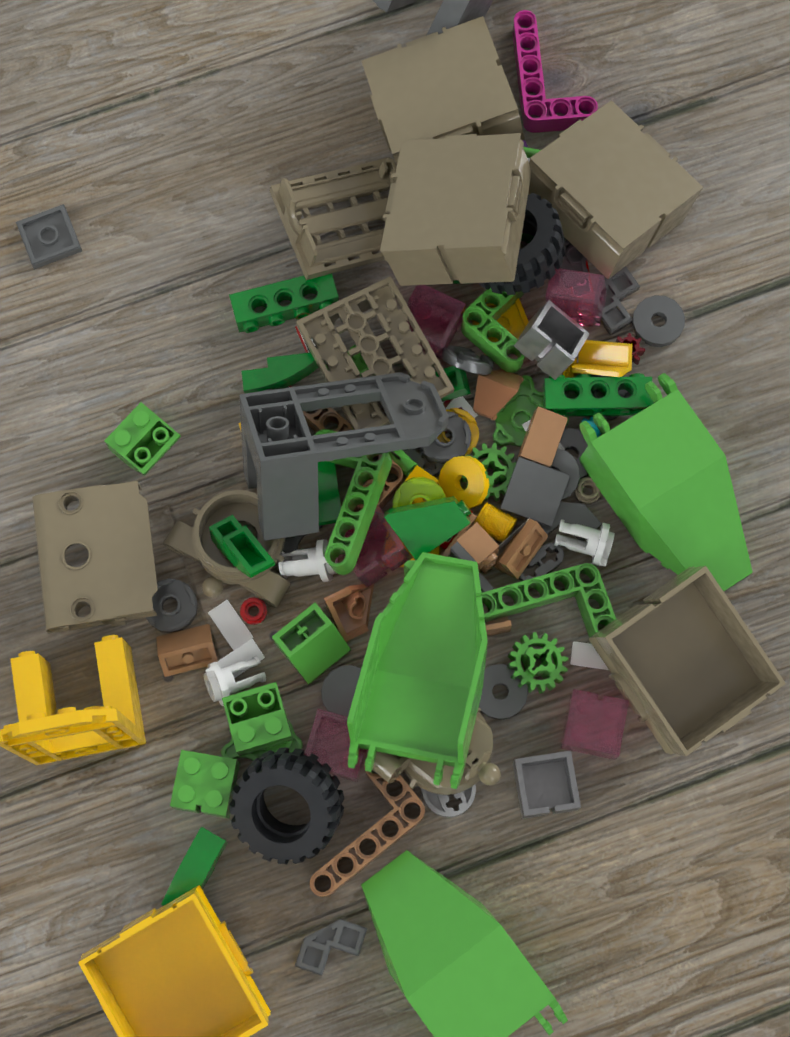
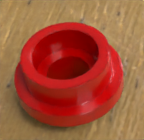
[240,597,268,625]

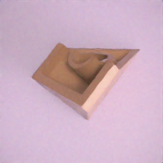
[473,369,524,421]
[324,583,374,642]

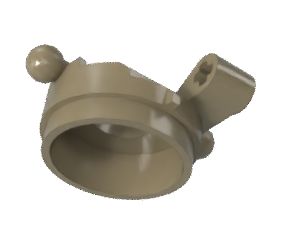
[163,490,291,608]
[373,708,501,795]

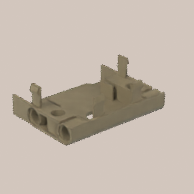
[32,481,158,634]

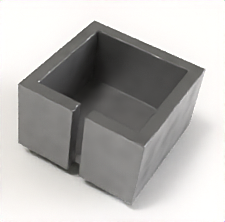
[514,300,590,380]
[513,750,581,819]

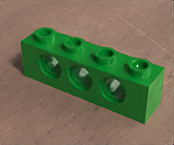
[229,273,339,333]
[543,373,654,417]

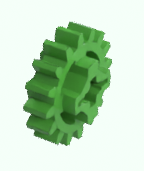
[462,443,516,502]
[507,632,568,694]

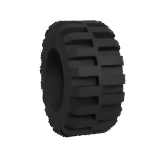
[479,193,566,295]
[229,747,344,865]

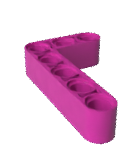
[512,10,598,133]

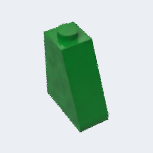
[384,496,471,560]

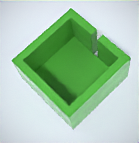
[170,750,240,819]

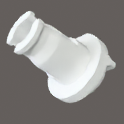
[554,519,615,567]
[278,539,338,582]
[204,656,266,706]

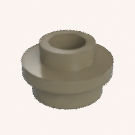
[574,477,601,504]

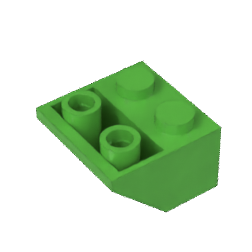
[105,402,181,476]
[272,602,351,685]
[222,682,294,756]

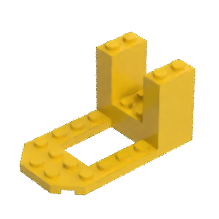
[0,635,146,765]

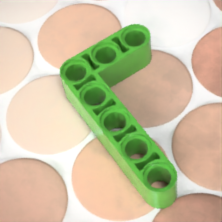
[461,288,525,373]
[314,429,392,575]
[481,563,616,638]

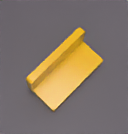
[571,340,632,377]

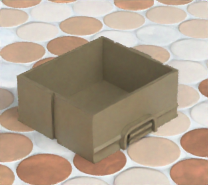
[362,16,525,165]
[528,100,704,279]
[380,133,532,286]
[588,566,786,756]

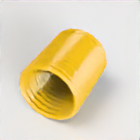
[473,502,517,542]

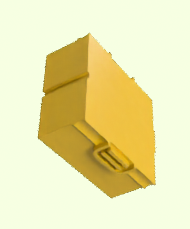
[78,885,271,1037]

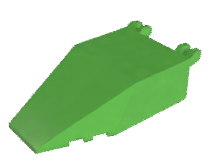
[579,373,753,592]
[347,552,488,789]
[361,850,568,1037]

